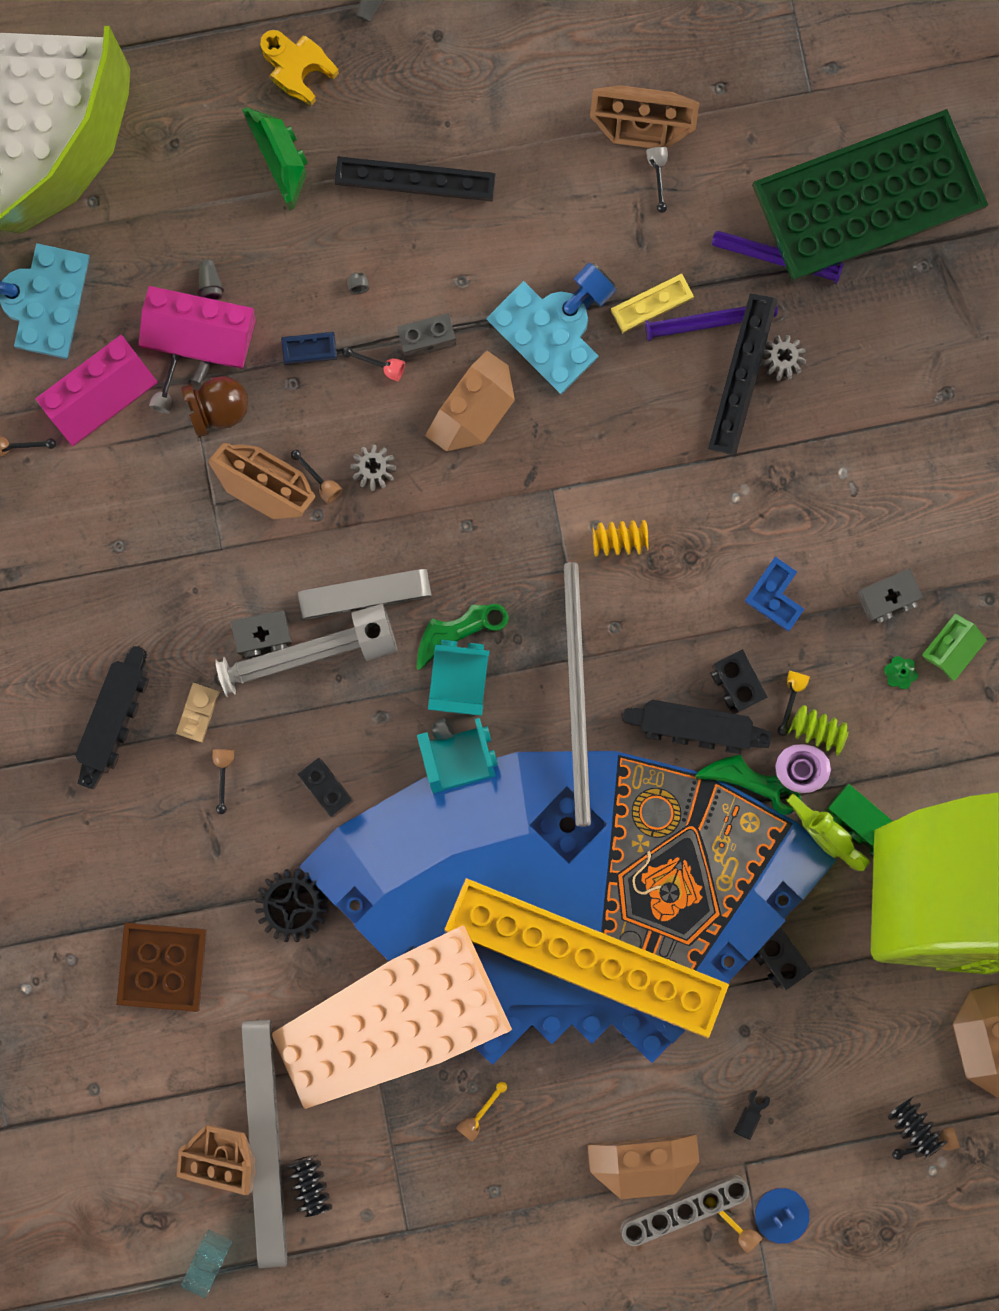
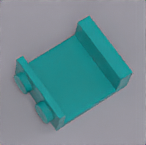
[428,640,489,716]
[417,718,498,793]

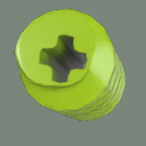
[788,705,849,756]

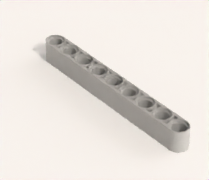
[242,1019,287,1269]

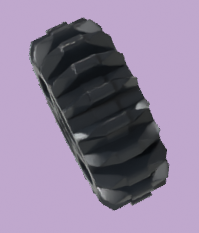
[255,869,329,942]

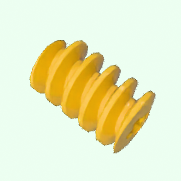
[593,520,648,557]

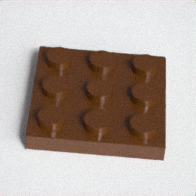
[116,922,207,1012]

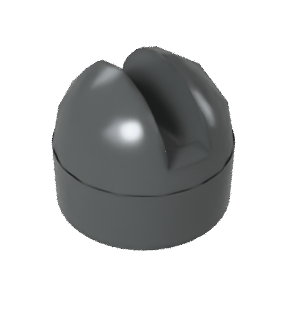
[347,272,370,294]
[432,717,454,740]

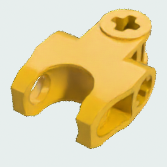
[260,30,339,106]

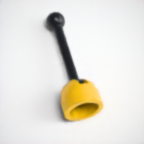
[777,671,810,736]

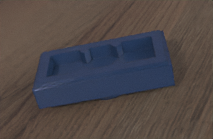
[281,332,338,365]

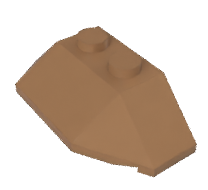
[590,85,699,148]
[425,351,515,452]
[209,443,316,519]
[952,984,999,1098]
[177,1125,256,1195]
[587,1134,699,1199]

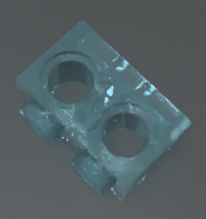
[180,1230,233,1298]

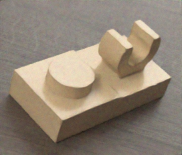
[176,683,220,743]

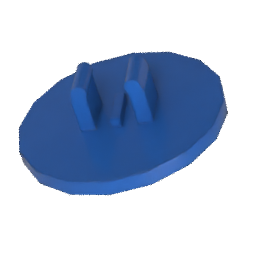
[755,1188,809,1244]

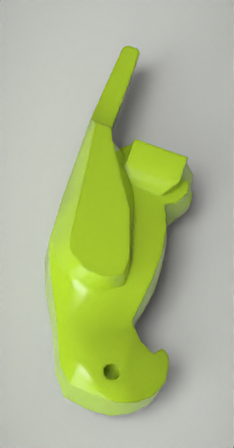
[787,794,870,871]

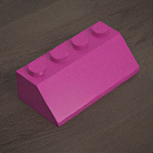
[139,286,256,369]
[35,334,158,446]

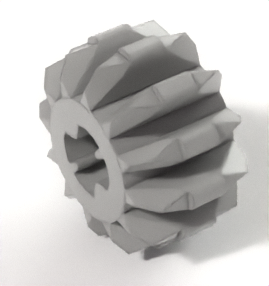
[761,335,806,381]
[350,445,397,491]

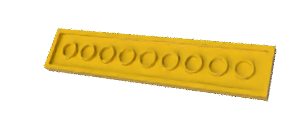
[444,878,729,1039]

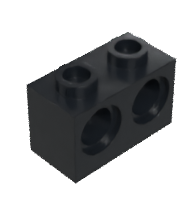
[710,649,768,714]
[297,758,354,818]
[753,927,812,990]

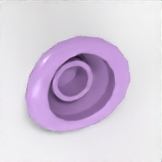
[775,744,831,793]

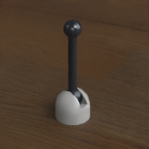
[646,147,668,213]
[149,354,181,413]

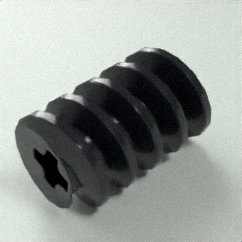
[888,1097,948,1160]
[286,1154,333,1217]

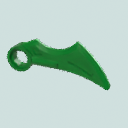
[416,604,509,670]
[695,755,801,815]

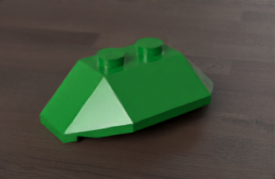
[242,107,308,211]

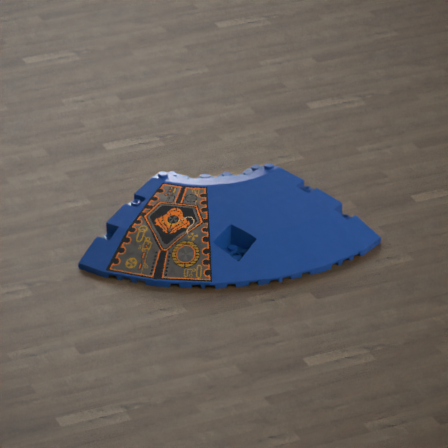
[299,751,837,1065]

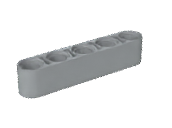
[297,569,432,620]
[620,1175,749,1246]

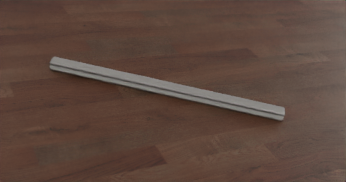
[564,562,591,827]

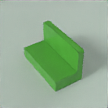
[922,614,986,681]

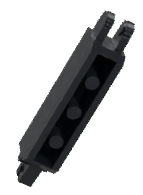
[75,646,149,789]
[621,700,772,754]

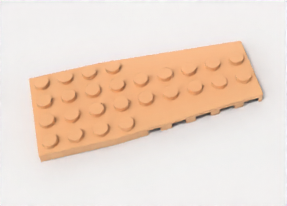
[272,925,512,1109]

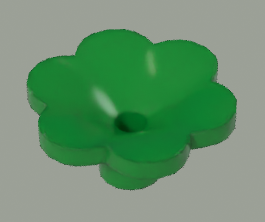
[884,656,918,689]

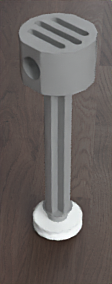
[215,603,398,698]

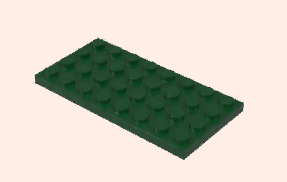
[752,109,988,282]

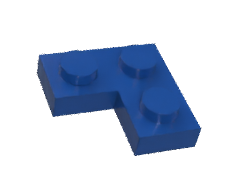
[744,557,804,632]

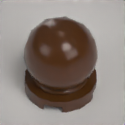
[181,376,249,438]

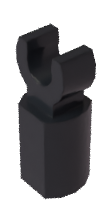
[734,1089,770,1140]

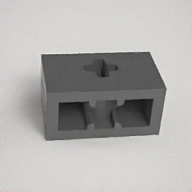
[397,313,456,359]
[857,568,923,623]
[231,610,293,658]

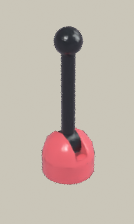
[342,347,405,382]

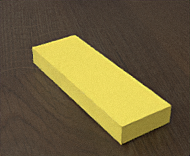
[611,274,694,334]

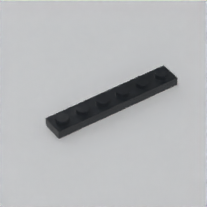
[335,156,496,202]
[708,293,778,456]

